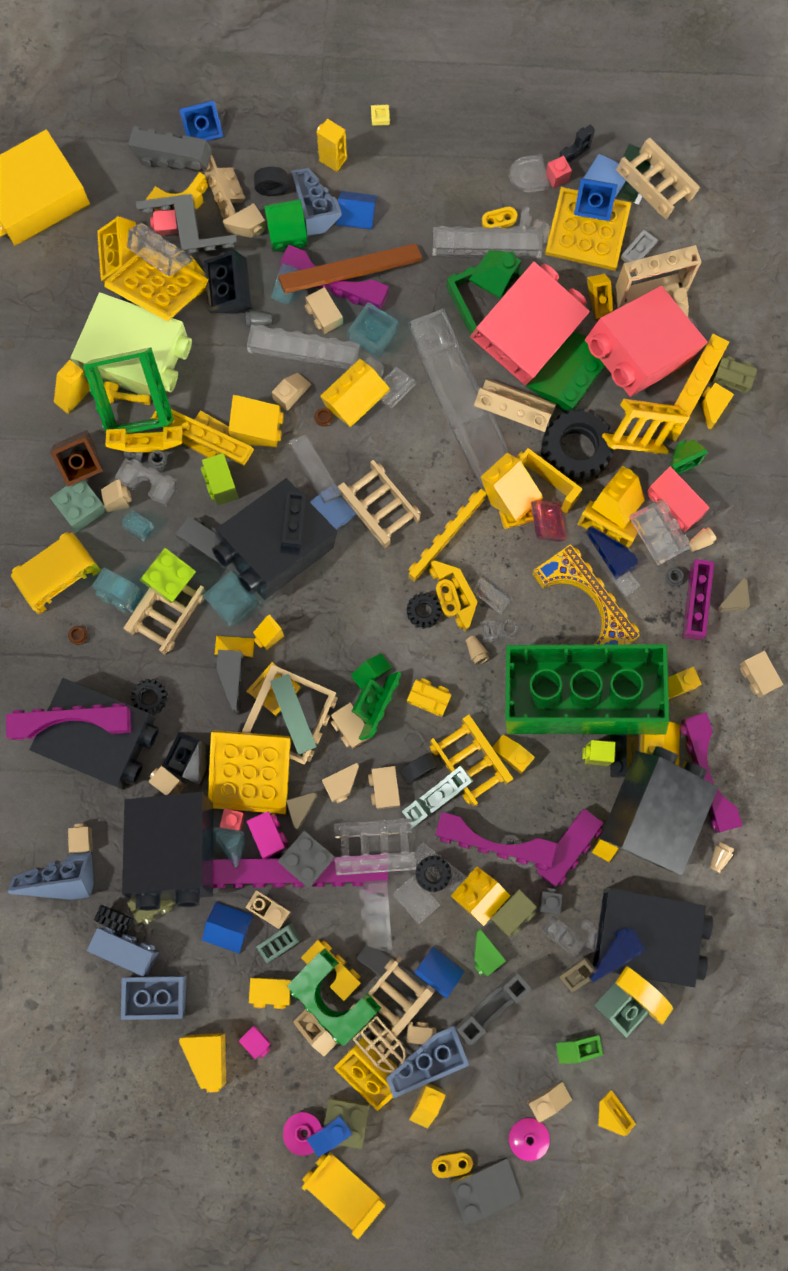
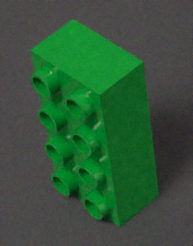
[505,644,669,735]

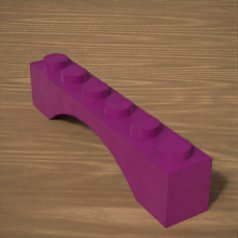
[280,245,389,313]
[6,703,131,740]
[680,713,743,833]
[435,812,558,871]

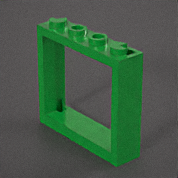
[446,251,524,343]
[83,347,174,433]

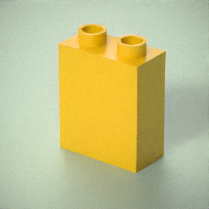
[0,129,90,246]

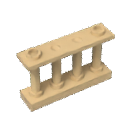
[616,138,700,219]
[474,378,556,432]
[338,460,421,549]
[123,585,206,655]
[349,956,435,1053]

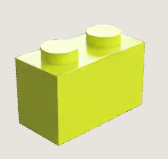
[582,740,615,766]

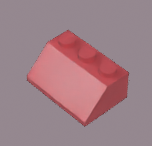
[647,466,710,532]

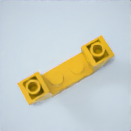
[429,561,477,632]

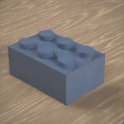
[87,926,159,976]
[121,976,186,1020]

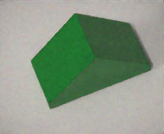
[350,653,393,690]

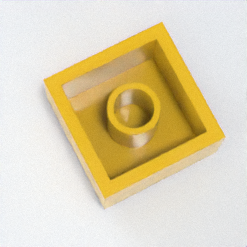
[451,867,511,926]

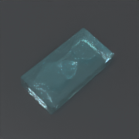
[271,263,300,305]

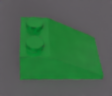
[264,199,308,252]

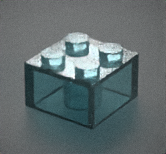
[347,302,399,359]
[92,567,143,613]
[202,570,258,628]

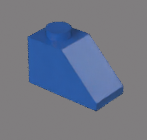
[306,1114,352,1157]

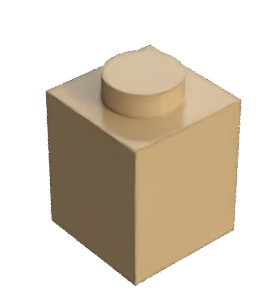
[68,824,93,853]

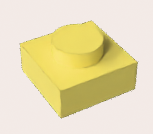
[371,105,390,126]

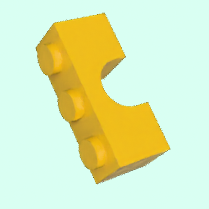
[301,940,361,1001]

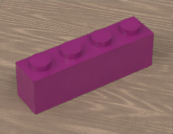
[682,559,714,641]
[535,808,603,887]

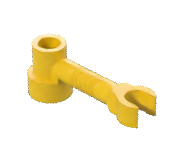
[104,381,151,405]

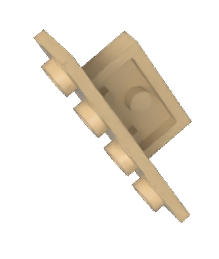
[203,154,245,220]

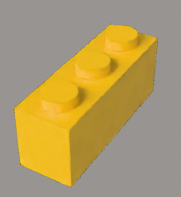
[316,119,347,172]

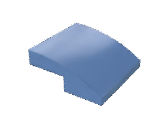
[584,154,626,198]
[310,487,357,530]

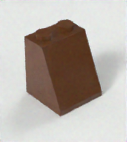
[50,430,103,487]

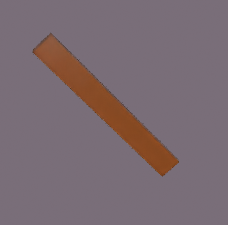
[278,243,422,294]

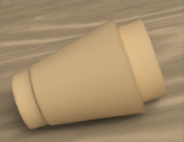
[687,527,717,552]
[465,635,489,665]
[710,842,734,873]

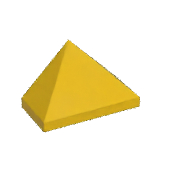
[214,636,254,658]
[598,1090,636,1136]

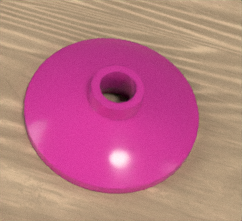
[283,1112,322,1156]
[509,1118,550,1161]

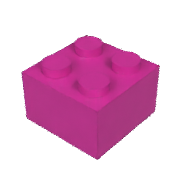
[247,811,289,859]

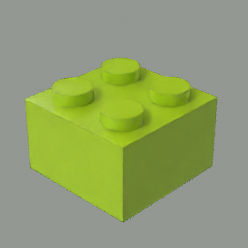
[200,453,239,505]
[140,548,196,603]

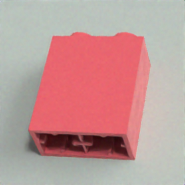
[470,262,590,386]
[585,285,707,397]

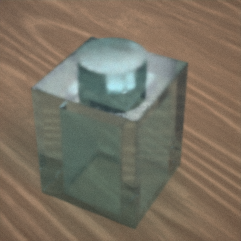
[122,510,154,542]

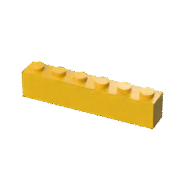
[659,334,729,442]

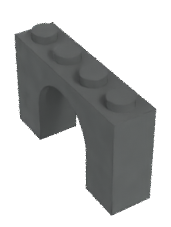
[454,972,532,1046]

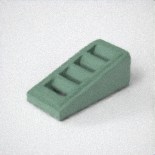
[256,923,302,963]

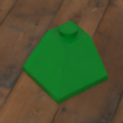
[469,250,521,299]
[668,439,708,474]

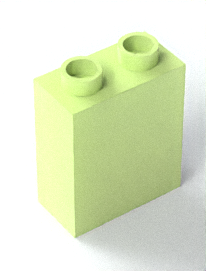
[71,292,192,399]

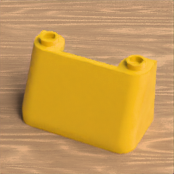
[11,532,102,615]

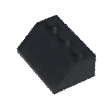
[204,250,251,314]

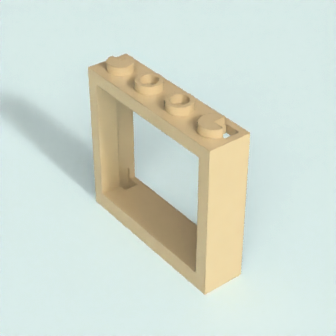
[613,245,701,308]
[242,664,338,765]

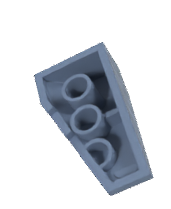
[291,168,342,236]
[7,852,95,900]
[386,1026,469,1098]

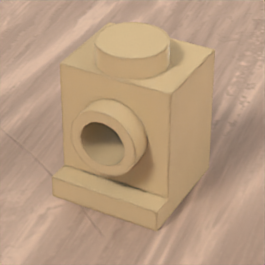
[406,1021,436,1044]

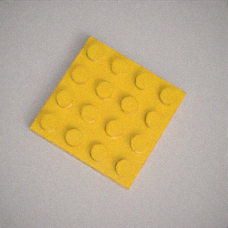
[545,187,631,271]
[104,245,209,322]
[208,730,291,814]

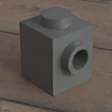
[538,888,563,915]

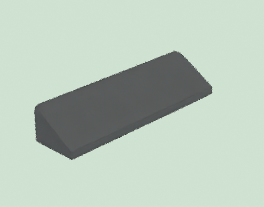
[356,942,428,1000]

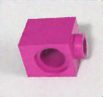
[239,1025,271,1059]

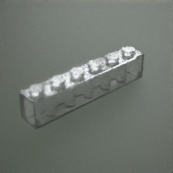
[432,226,542,258]
[247,325,360,370]

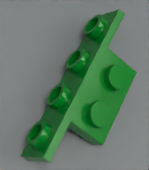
[351,672,402,740]

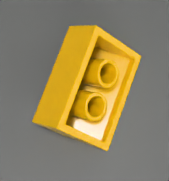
[97,216,139,282]
[320,359,390,427]
[592,466,645,529]
[577,500,640,552]
[640,722,680,766]
[334,1037,398,1111]

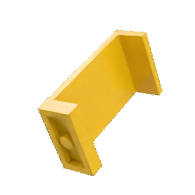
[516,448,582,514]
[302,1151,385,1239]

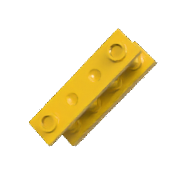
[602,399,690,454]
[429,715,513,807]

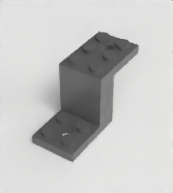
[136,194,238,254]

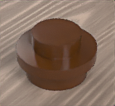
[314,408,333,427]
[68,626,88,645]

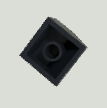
[162,733,210,785]

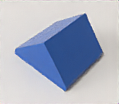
[179,100,224,141]
[574,178,617,221]
[336,191,377,230]
[202,902,253,954]

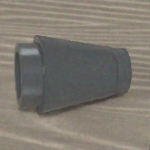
[245,310,272,328]
[148,450,167,473]

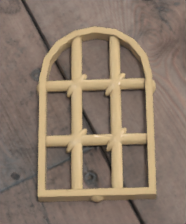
[352,1016,406,1073]

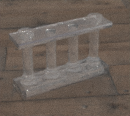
[334,818,416,875]

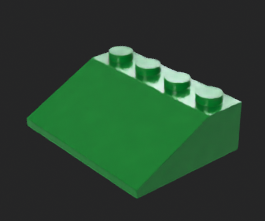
[525,331,605,413]

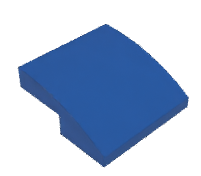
[414,946,465,999]

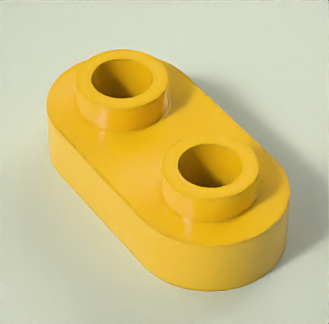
[482,207,517,231]
[436,579,461,617]
[432,1152,473,1178]

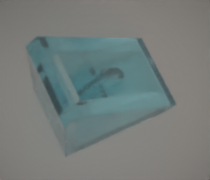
[213,827,246,868]

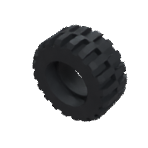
[541,409,614,484]

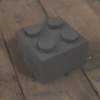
[278,831,335,889]

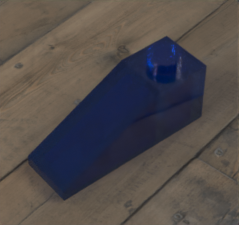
[586,526,638,580]
[589,927,646,983]

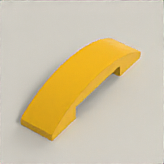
[105,426,183,452]
[615,966,673,1025]

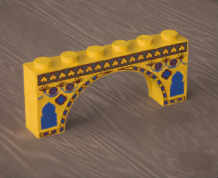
[532,544,640,645]

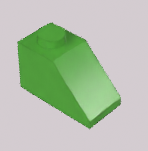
[473,929,506,977]
[556,1035,603,1064]

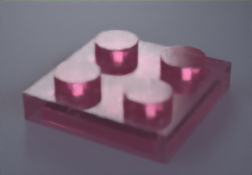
[531,500,566,542]

